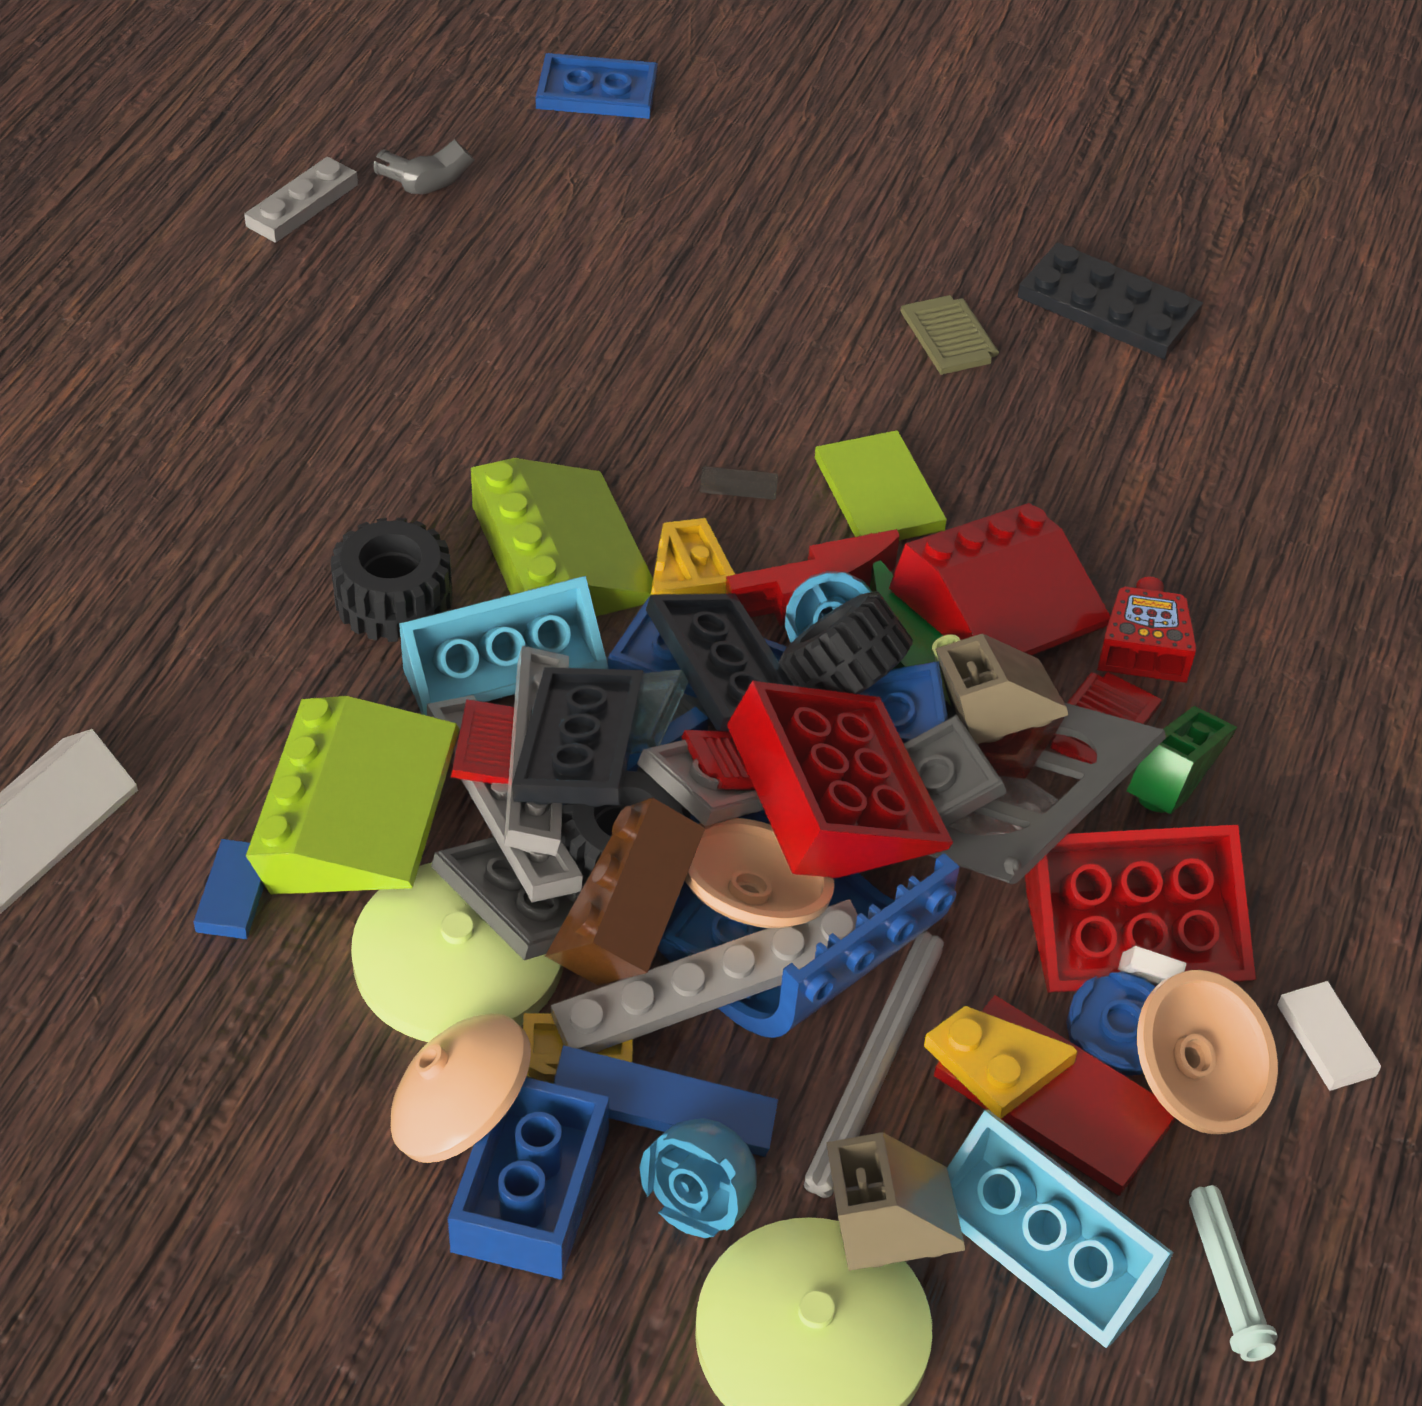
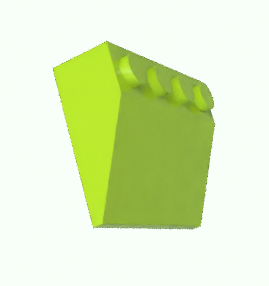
[471,458,653,616]
[246,696,460,894]

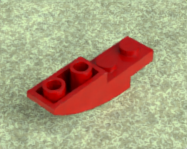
[725,529,900,626]

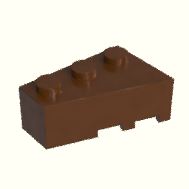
[545,797,705,985]

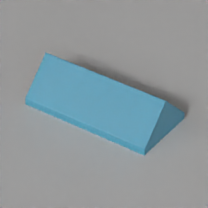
[399,576,609,716]
[947,1110,1173,1348]

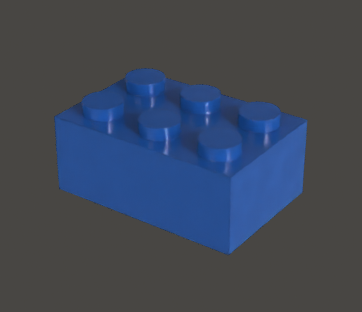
[448,1077,609,1280]

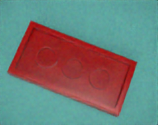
[934,995,1176,1196]

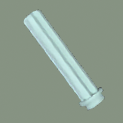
[1189,1185,1278,1361]

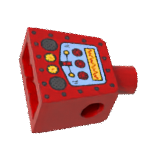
[1097,577,1196,683]

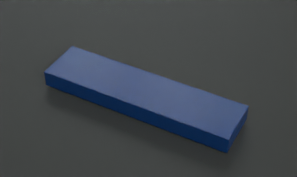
[553,1045,778,1157]

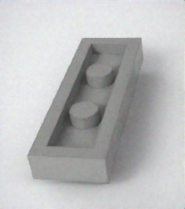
[244,156,358,243]

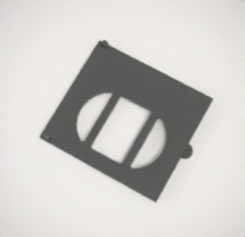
[928,703,1166,884]

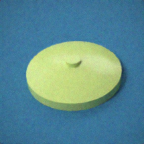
[351,862,563,1042]
[695,1218,932,1406]

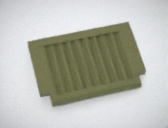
[901,295,999,375]

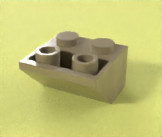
[935,633,1068,744]
[826,1132,965,1271]

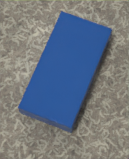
[193,839,264,939]

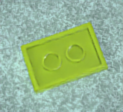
[815,430,947,540]

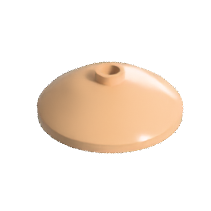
[685,818,834,928]
[1137,970,1278,1134]
[391,1014,531,1163]

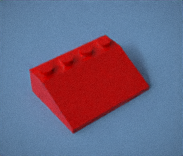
[889,503,1111,655]
[727,681,953,878]
[1025,825,1256,993]

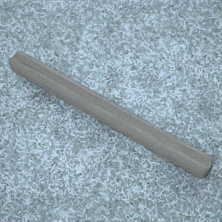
[804,932,944,1198]

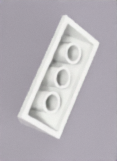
[0,729,138,914]

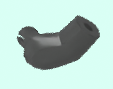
[374,139,475,194]

